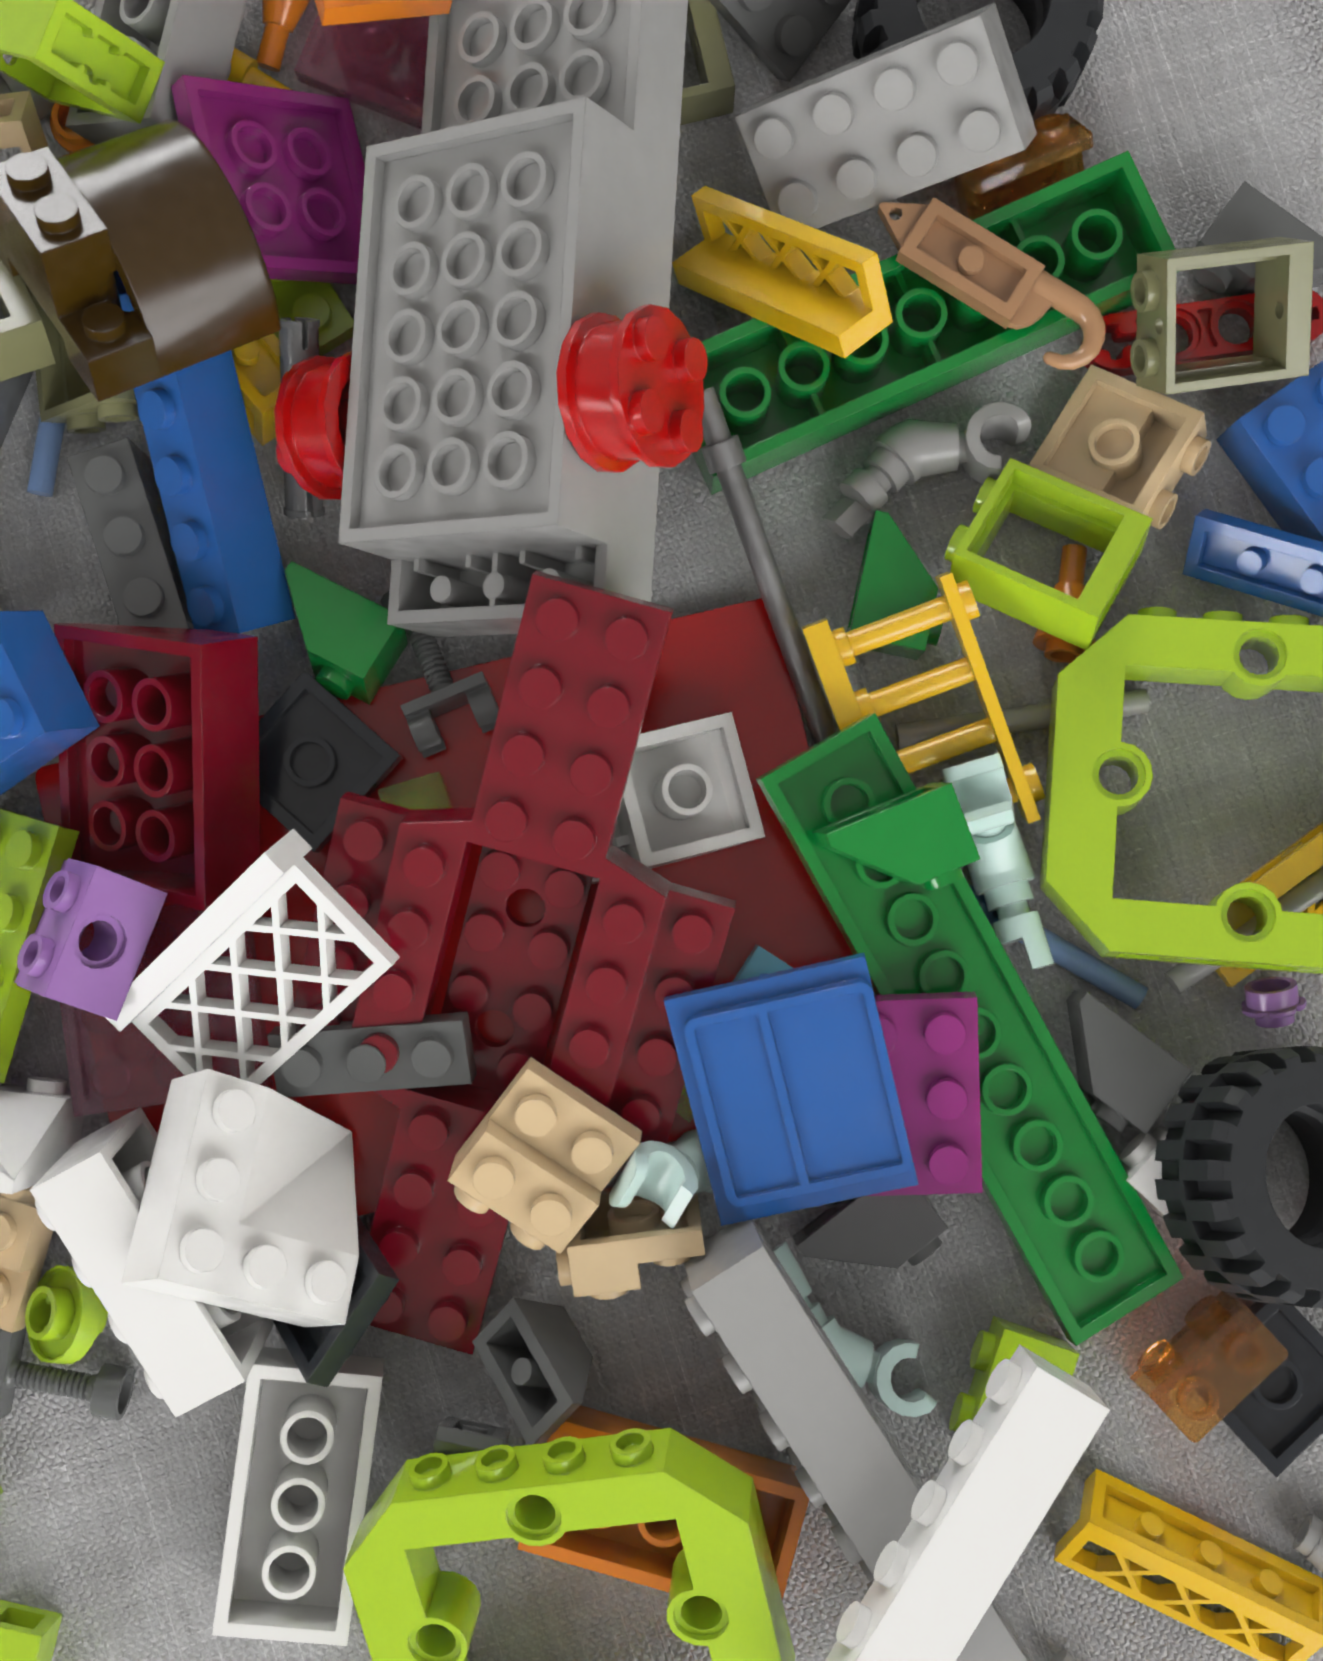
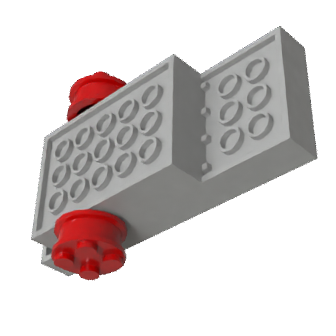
[274,0,708,637]

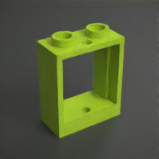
[0,0,165,124]
[944,458,1153,650]

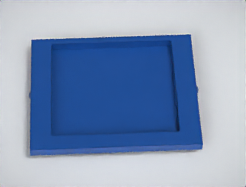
[664,953,919,1226]

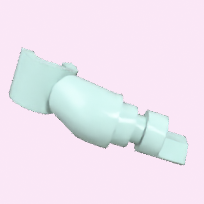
[942,753,1055,970]
[609,1130,713,1229]
[772,1241,937,1417]

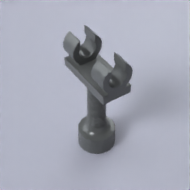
[380,591,499,758]
[0,1325,134,1420]

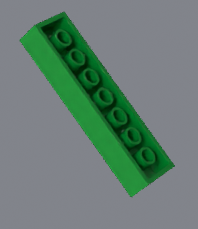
[692,151,1179,495]

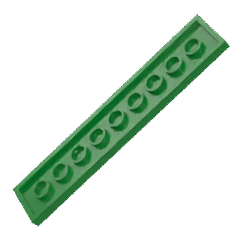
[756,713,1184,1346]

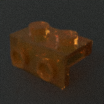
[954,113,1094,220]
[1130,1291,1288,1443]

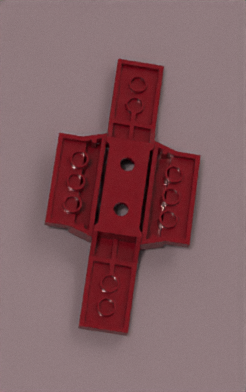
[294,571,736,1355]

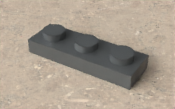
[267,1012,477,1097]

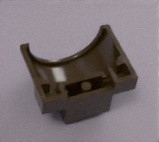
[0,120,282,402]

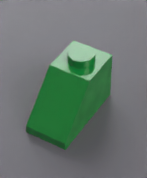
[847,510,943,660]
[285,561,408,705]
[811,782,980,891]

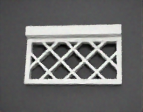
[105,829,400,1085]

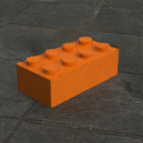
[517,1405,809,1600]

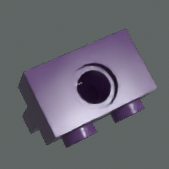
[14,858,168,1021]

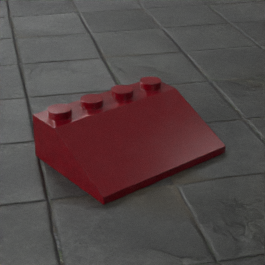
[54,623,260,911]

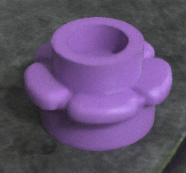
[1241,977,1307,1028]

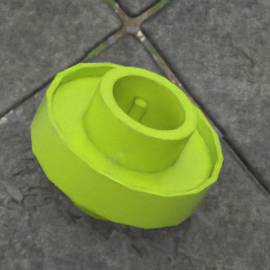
[25,1265,108,1364]

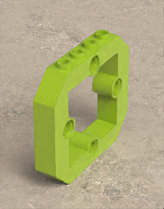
[1039,607,1323,974]
[343,1428,796,1661]

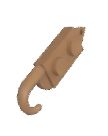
[878,197,1105,370]

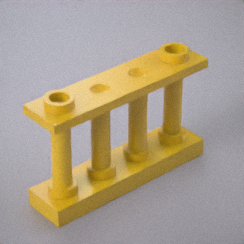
[802,572,1045,824]

